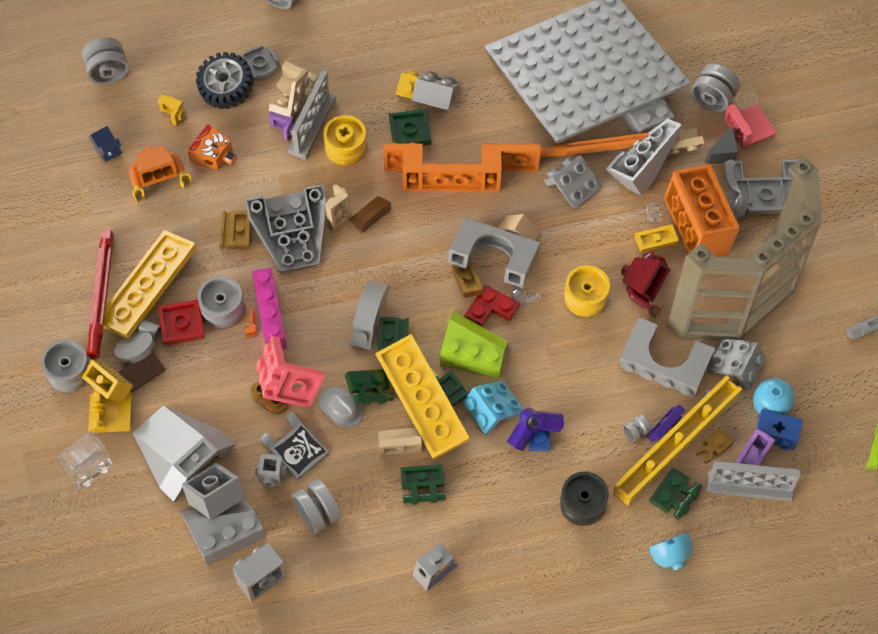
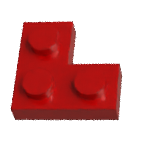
[465,284,520,327]

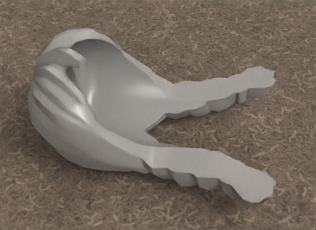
[726,159,748,220]

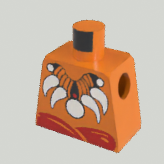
[187,124,237,170]

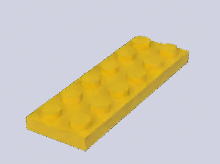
[104,230,197,339]
[375,334,470,460]

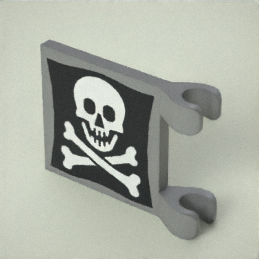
[261,412,329,480]

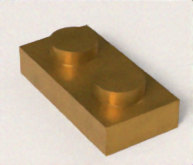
[452,260,483,298]

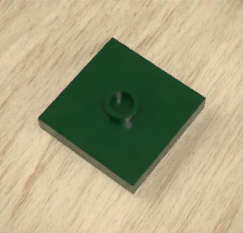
[389,109,431,146]

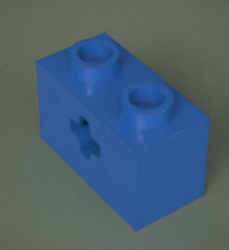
[755,409,803,450]

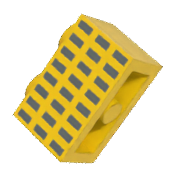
[82,360,133,403]

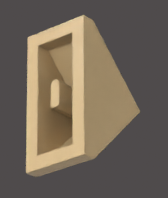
[498,214,540,241]

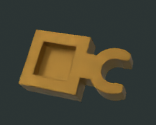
[696,427,734,464]

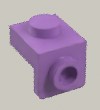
[269,111,295,141]

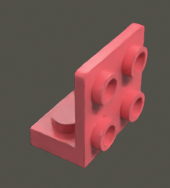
[724,104,776,148]

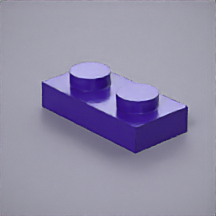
[646,404,685,442]

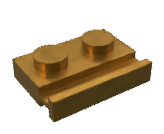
[220,211,251,249]

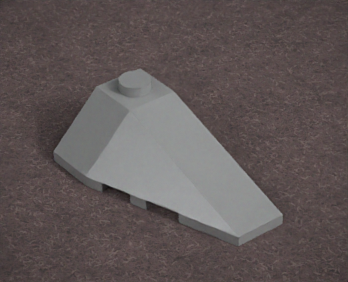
[606,119,683,196]

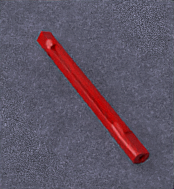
[87,229,114,360]

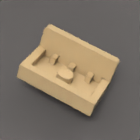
[669,128,704,155]

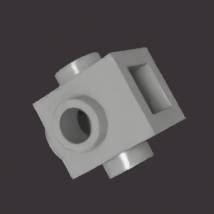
[255,454,287,487]

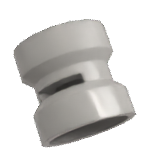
[622,414,652,443]

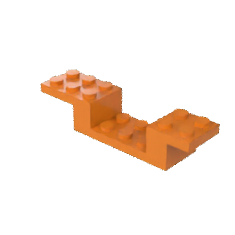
[383,143,540,191]

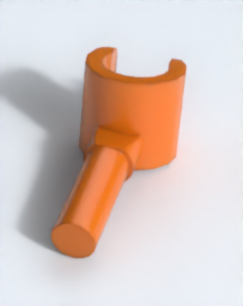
[244,311,257,338]

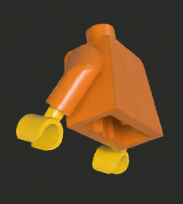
[129,146,191,202]

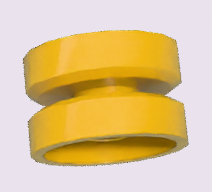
[323,115,367,165]
[564,265,610,317]

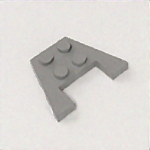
[723,159,799,215]

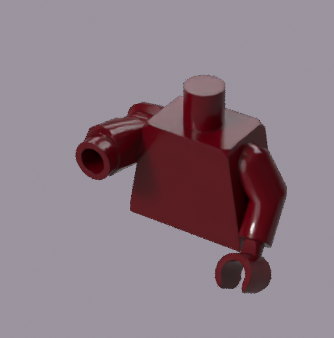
[621,251,671,318]

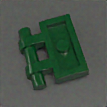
[344,369,394,405]
[400,464,446,505]
[649,467,703,520]

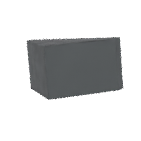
[705,127,738,164]

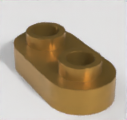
[251,381,288,415]

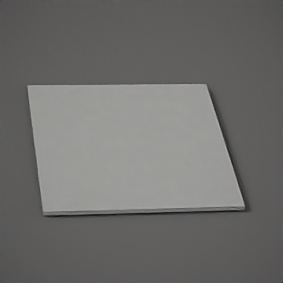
[484,0,691,144]

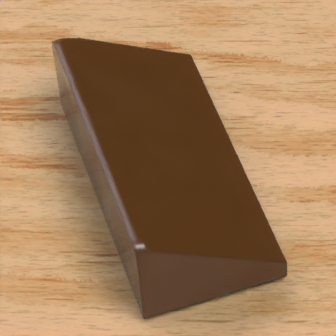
[349,196,391,233]
[118,350,166,393]

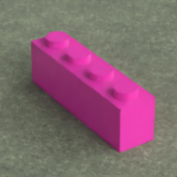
[252,267,287,350]

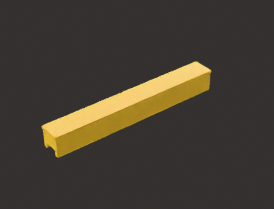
[612,375,742,506]

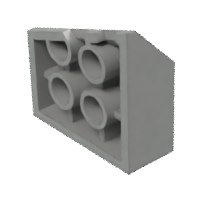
[180,501,265,566]

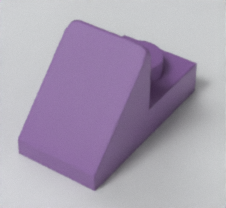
[735,428,776,465]

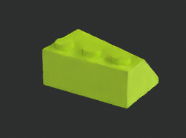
[440,311,508,378]

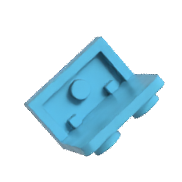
[462,380,523,435]

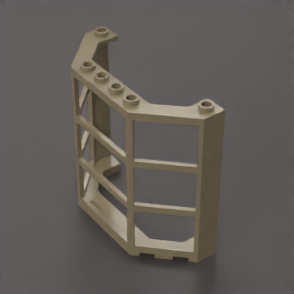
[667,156,822,341]

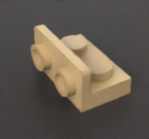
[325,184,351,230]

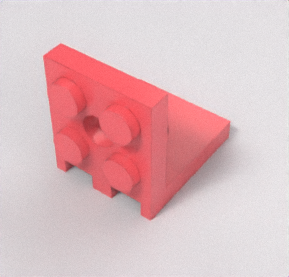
[256,336,325,408]

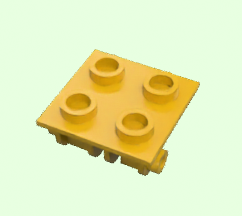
[88,389,132,433]

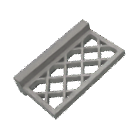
[288,70,336,160]
[706,461,801,502]

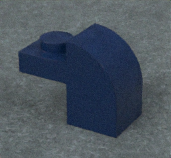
[88,126,122,162]

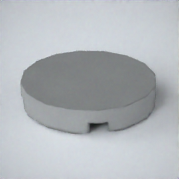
[243,46,279,81]
[114,331,155,364]

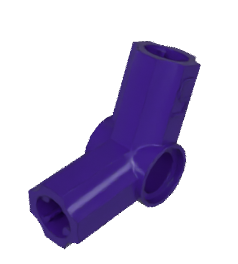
[507,408,564,451]

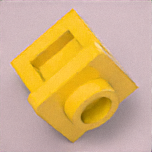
[395,71,418,99]
[158,94,185,126]

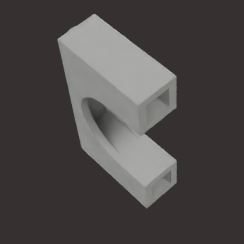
[447,218,540,288]
[619,317,715,397]

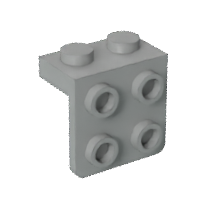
[543,155,601,208]
[707,338,766,390]

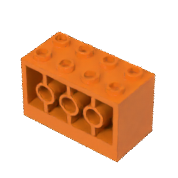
[664,164,740,257]

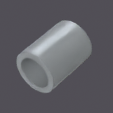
[138,319,161,339]

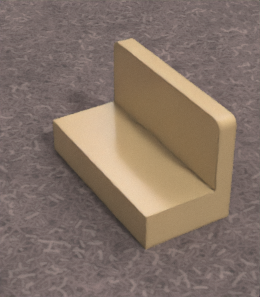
[276,61,318,101]
[378,427,422,456]

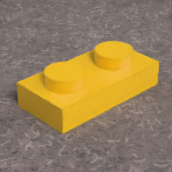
[634,224,679,254]

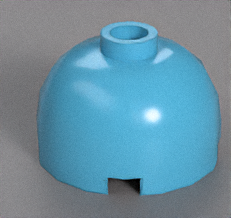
[753,378,795,416]
[648,532,693,570]

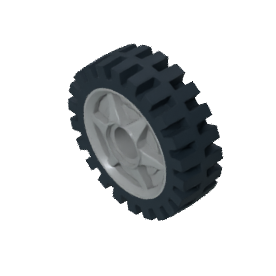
[196,52,254,109]

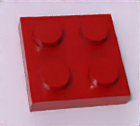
[158,299,205,345]

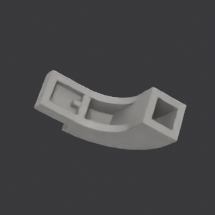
[350,280,390,350]

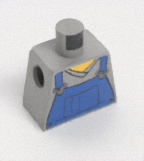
[413,543,458,591]

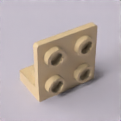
[269,69,310,117]

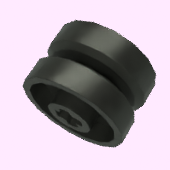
[560,471,609,526]

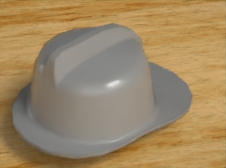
[318,387,363,428]

